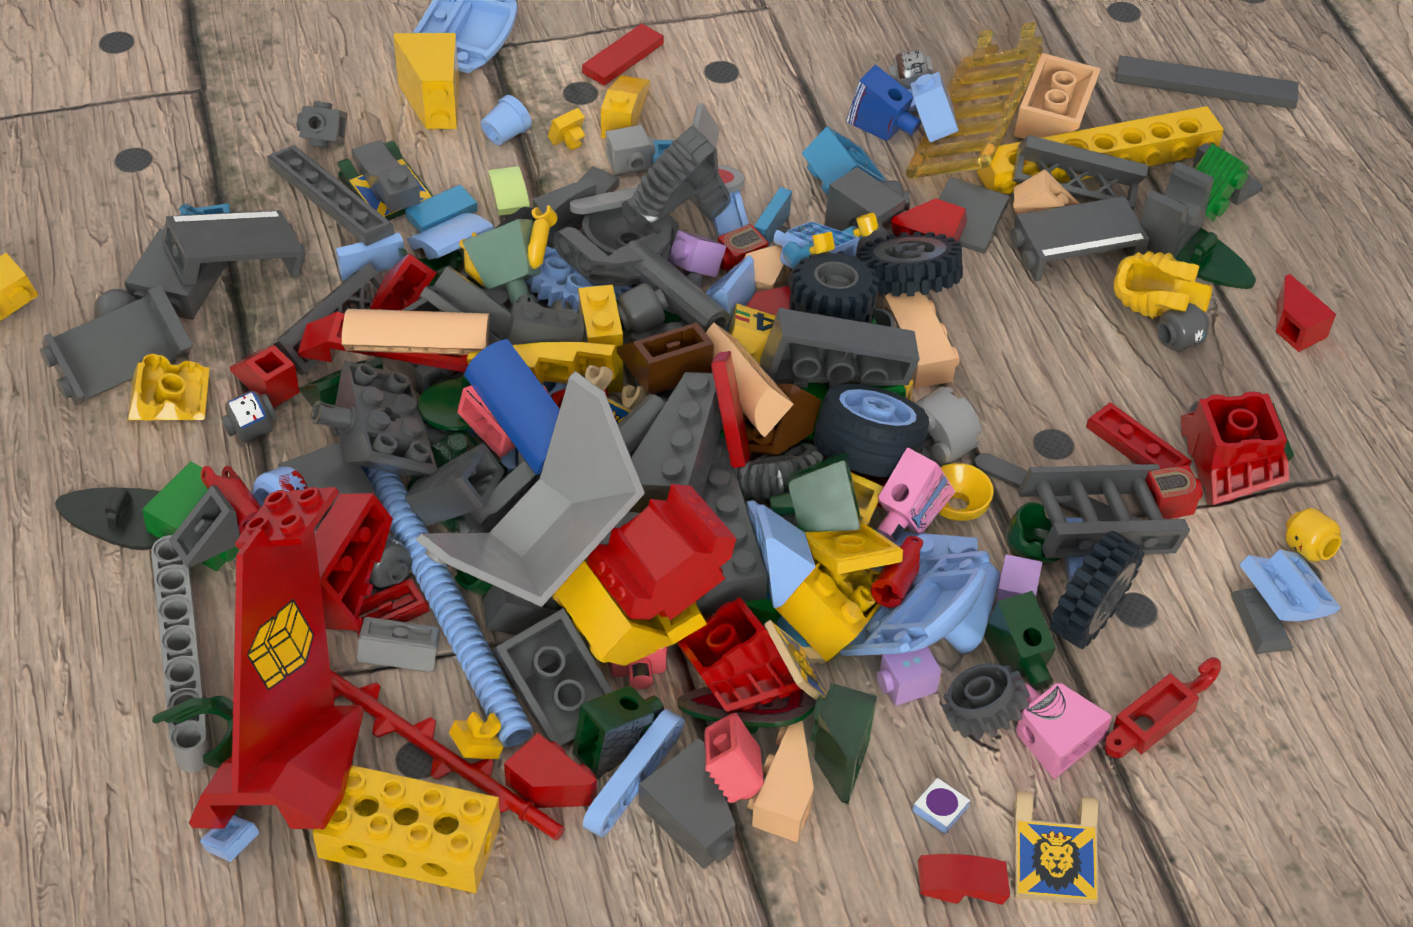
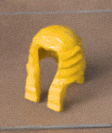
[1113,251,1213,319]

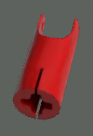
[201,466,261,535]
[871,536,924,608]

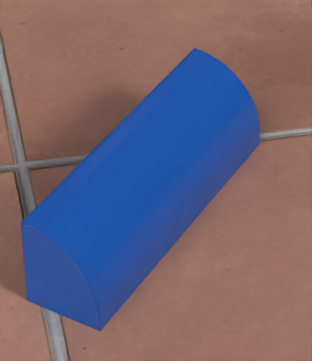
[464,339,560,475]

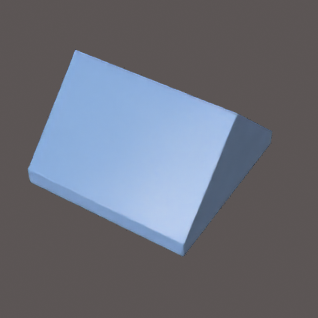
[682,255,756,332]
[756,505,816,608]

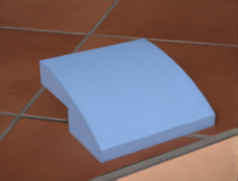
[407,213,494,260]
[1239,549,1341,621]

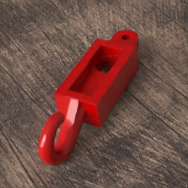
[1104,657,1222,758]

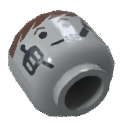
[889,50,933,89]

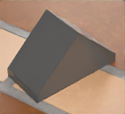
[169,485,239,567]

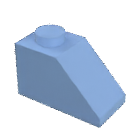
[910,72,959,143]

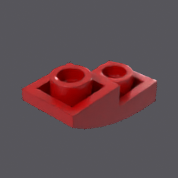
[918,854,1010,905]

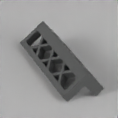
[1012,135,1148,210]
[268,263,383,375]
[420,266,511,345]

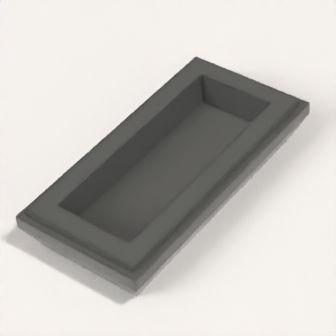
[1231,588,1293,654]

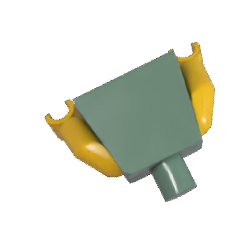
[459,205,558,305]

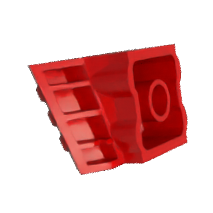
[1181,391,1289,505]
[587,484,737,621]
[677,597,802,714]

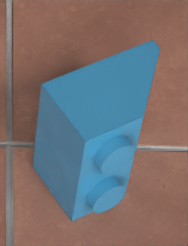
[802,126,887,195]

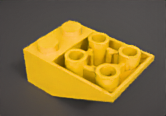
[775,561,880,662]

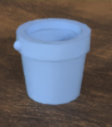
[480,95,532,146]

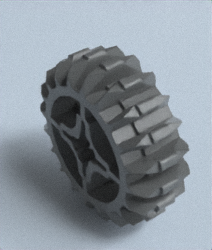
[734,442,826,501]

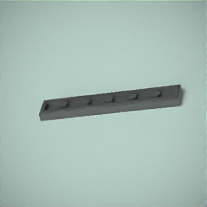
[1116,55,1298,109]
[267,145,395,246]

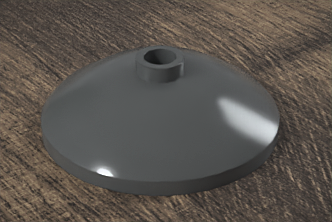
[582,207,680,256]

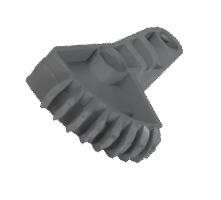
[631,125,731,222]

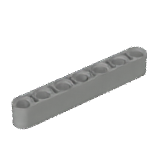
[152,535,212,773]

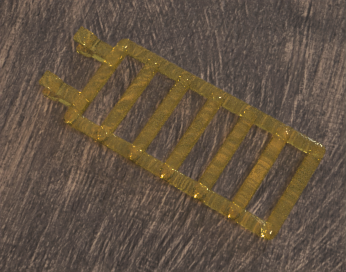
[905,21,1043,178]

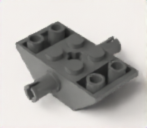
[311,360,453,477]

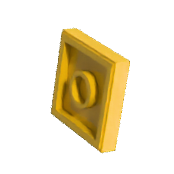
[804,522,903,575]

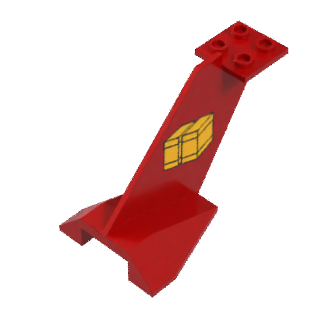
[189,487,364,829]

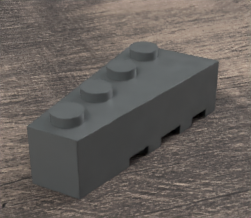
[760,308,920,388]
[628,372,722,513]

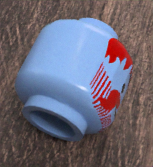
[252,467,307,507]

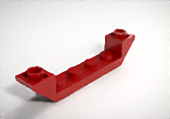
[298,312,468,372]

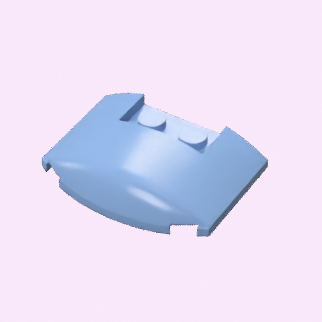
[413,0,518,73]
[840,551,990,656]

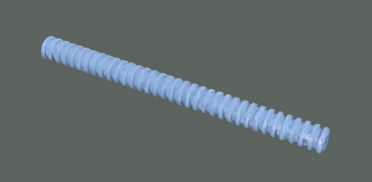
[361,466,533,747]

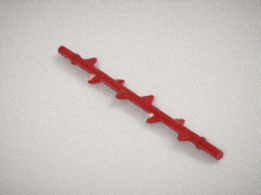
[330,669,565,841]

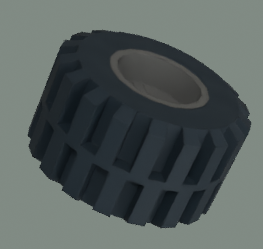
[789,252,879,323]

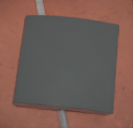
[939,177,1010,254]

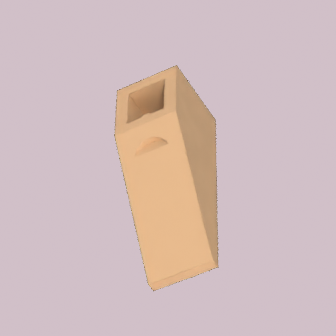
[748,721,814,843]

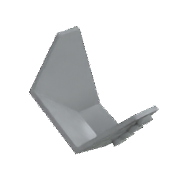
[416,371,645,607]

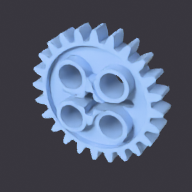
[525,246,632,313]

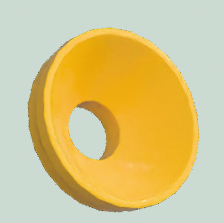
[939,463,994,521]

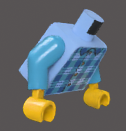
[773,213,878,269]

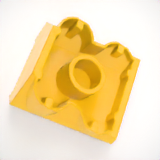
[127,354,210,421]

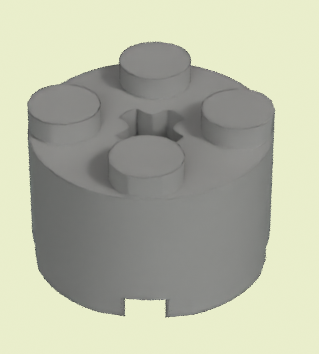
[915,387,981,467]

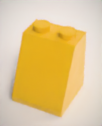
[394,33,459,129]

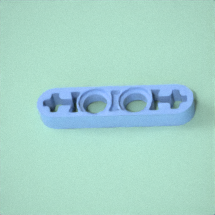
[583,709,685,837]

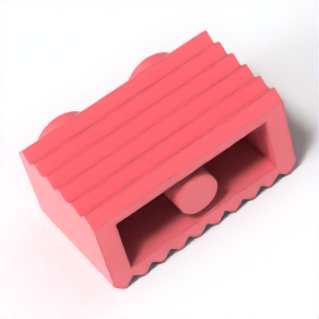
[704,713,764,803]

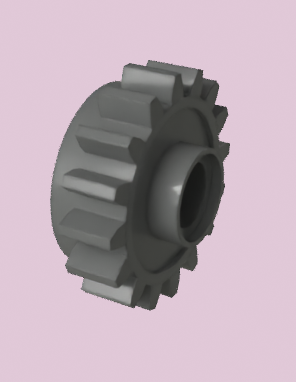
[942,663,1030,740]

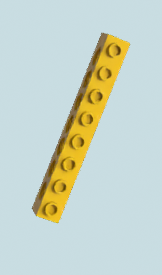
[977,106,1224,194]

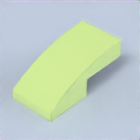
[488,166,530,216]

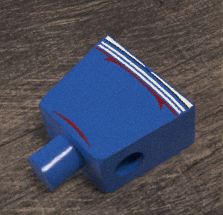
[846,65,921,140]

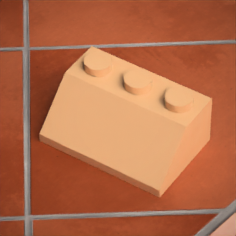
[1014,53,1101,139]

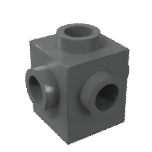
[296,101,348,148]

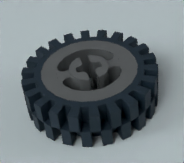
[858,232,963,296]
[1050,530,1145,649]

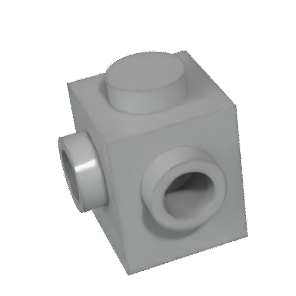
[606,125,655,175]

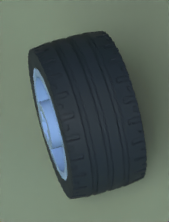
[814,384,929,478]

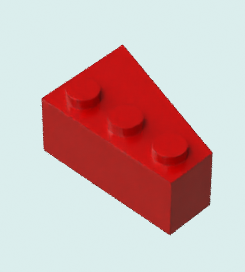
[315,493,393,631]

